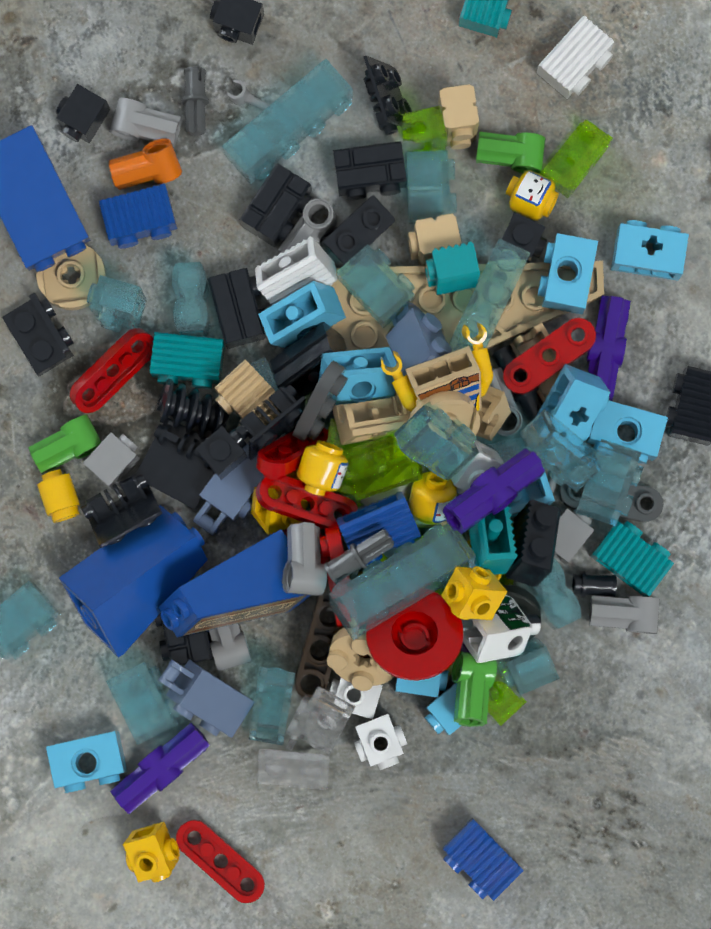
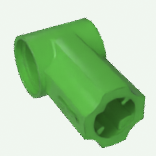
[476,132,546,173]
[28,415,102,474]
[452,651,497,727]

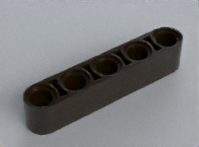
[294,534,359,701]

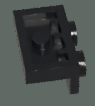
[320,195,395,266]
[2,293,74,377]

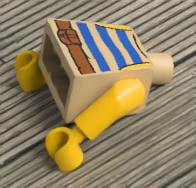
[380,322,493,427]

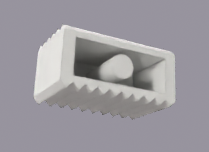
[537,16,614,99]
[255,236,337,305]

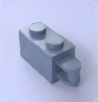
[386,303,452,376]
[193,443,265,536]
[158,659,255,738]

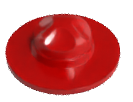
[366,588,463,681]

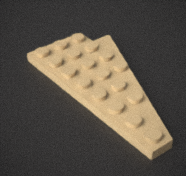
[331,261,604,352]

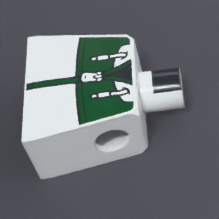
[461,595,541,663]

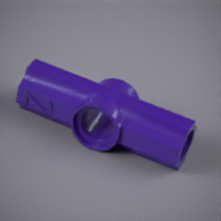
[586,296,631,401]
[442,448,545,534]
[110,722,211,814]

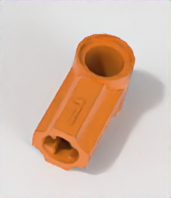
[109,138,182,190]

